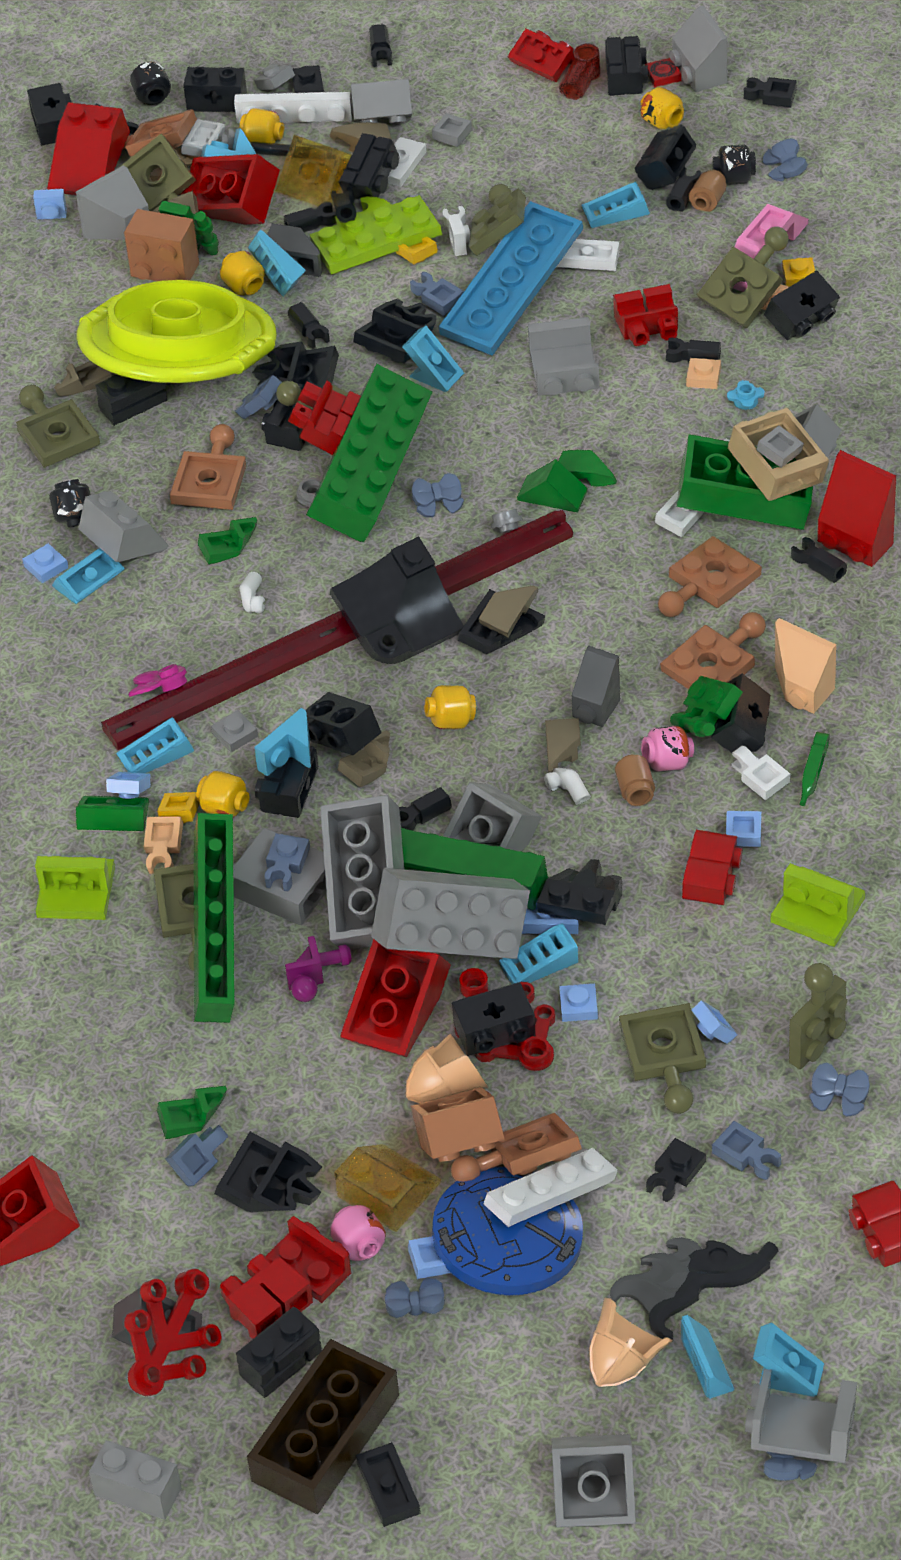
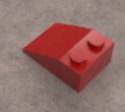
[47,102,130,195]
[183,154,280,225]
[817,450,896,567]
[340,939,451,1058]
[0,1155,80,1266]

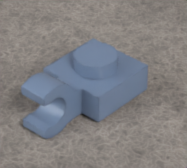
[165,1125,228,1187]

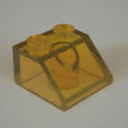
[275,135,352,206]
[334,1144,441,1232]

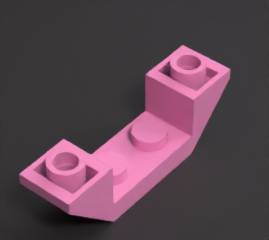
[733,204,808,292]

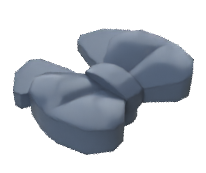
[763,138,808,182]
[412,473,464,517]
[809,1062,870,1117]
[385,1278,445,1318]
[764,1451,817,1481]

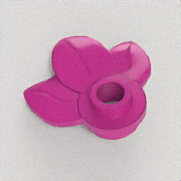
[128,664,187,697]

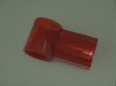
[559,43,601,100]

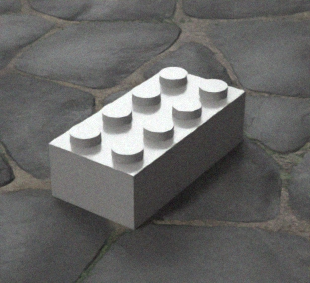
[320,795,404,950]
[371,868,530,959]

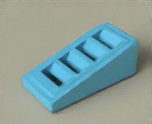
[581,181,650,228]
[248,230,306,297]
[116,717,194,774]
[499,923,578,984]

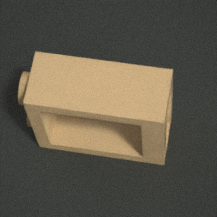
[728,408,829,501]

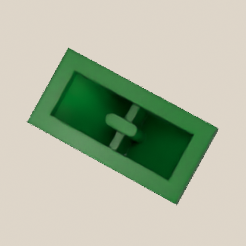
[517,459,588,513]

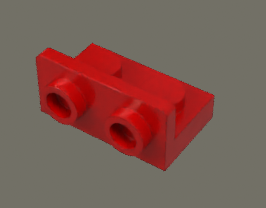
[507,28,579,82]
[266,1216,351,1303]

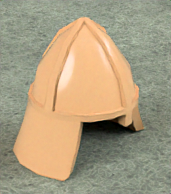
[405,1034,489,1103]
[589,1298,673,1387]

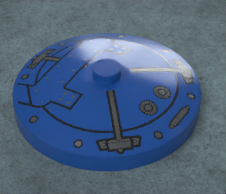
[432,1167,583,1295]

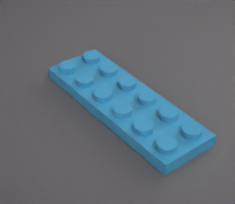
[439,201,583,356]

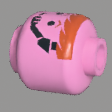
[641,726,694,772]
[330,1205,386,1261]

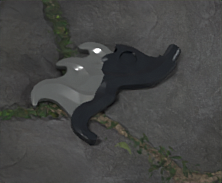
[610,1237,779,1340]

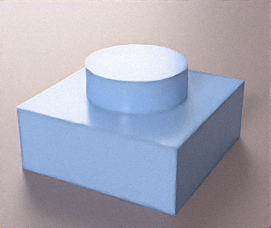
[33,189,67,219]
[22,543,68,583]
[107,772,151,799]
[726,811,761,847]
[559,983,598,1022]
[691,1000,738,1044]
[408,1236,451,1279]

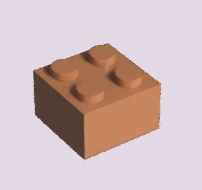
[124,209,199,281]
[411,1086,504,1162]

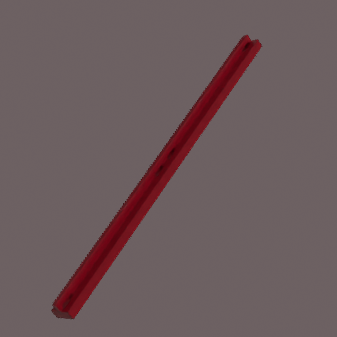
[101,510,573,750]

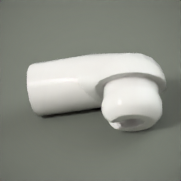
[239,572,265,614]
[544,767,591,805]

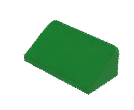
[76,796,149,831]

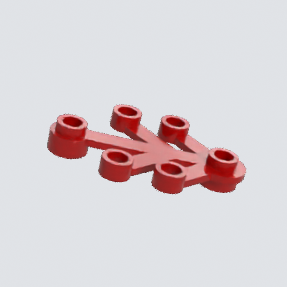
[454,968,556,1071]
[124,1269,222,1396]

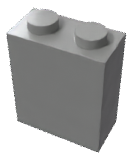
[233,828,327,925]

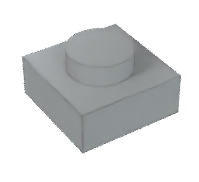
[254,63,295,90]
[432,113,472,147]
[756,425,804,468]
[211,710,258,752]

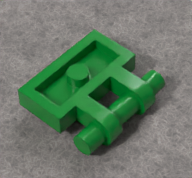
[158,201,219,255]
[670,675,743,737]

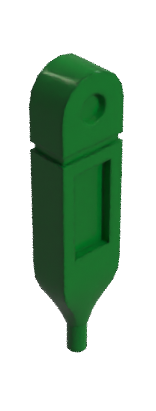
[800,732,830,806]

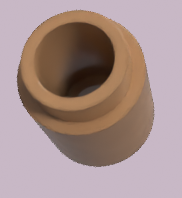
[689,170,726,212]
[615,754,655,806]

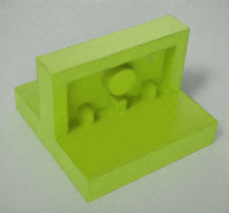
[35,856,115,920]
[771,863,865,947]

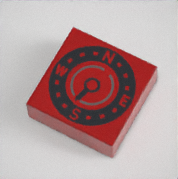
[645,58,682,88]

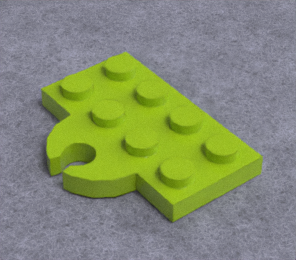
[309,195,442,275]

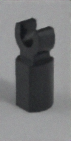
[369,24,393,67]
[666,167,701,212]
[331,186,356,223]
[284,202,336,232]
[288,302,330,349]
[666,338,721,363]
[791,537,847,583]
[399,787,452,831]

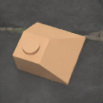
[775,618,836,714]

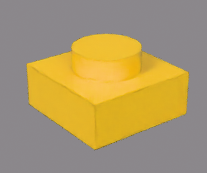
[396,237,438,265]
[782,257,815,287]
[157,792,200,824]

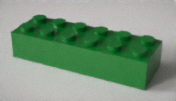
[306,364,433,543]

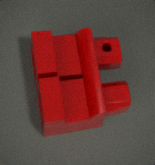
[613,284,678,346]
[288,380,361,455]
[220,1253,313,1339]

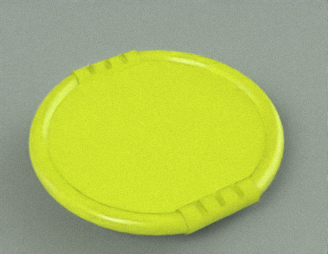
[77,280,277,383]

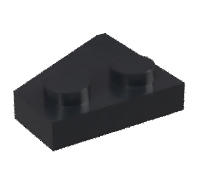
[458,589,545,654]

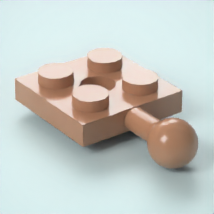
[123,109,197,156]
[170,424,247,510]
[658,536,762,617]
[660,612,766,689]
[451,1112,582,1181]

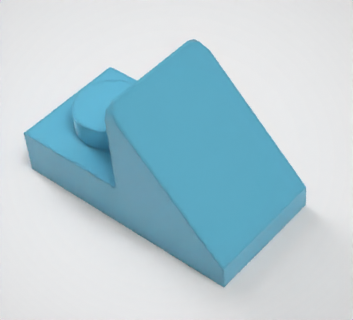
[200,128,256,157]
[402,325,464,392]
[254,708,311,776]
[753,1323,824,1397]

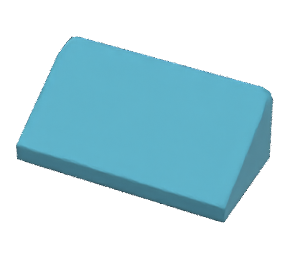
[52,548,125,604]
[681,1315,734,1399]

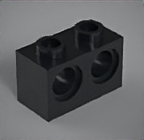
[306,692,382,755]

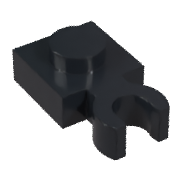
[744,77,797,108]
[646,1138,706,1202]

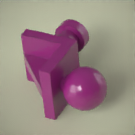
[285,936,352,1002]

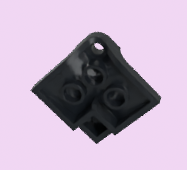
[330,536,464,664]

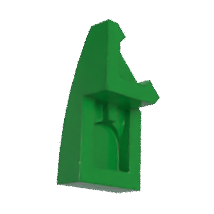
[559,450,617,487]
[198,517,258,565]
[157,1086,227,1139]

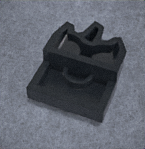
[353,299,436,363]
[252,341,339,394]
[537,859,622,925]
[214,1131,322,1212]

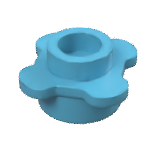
[727,380,765,410]

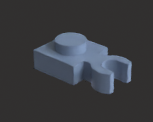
[410,272,464,316]
[235,375,282,419]
[265,833,310,892]
[712,1121,781,1180]

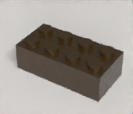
[247,1339,399,1515]

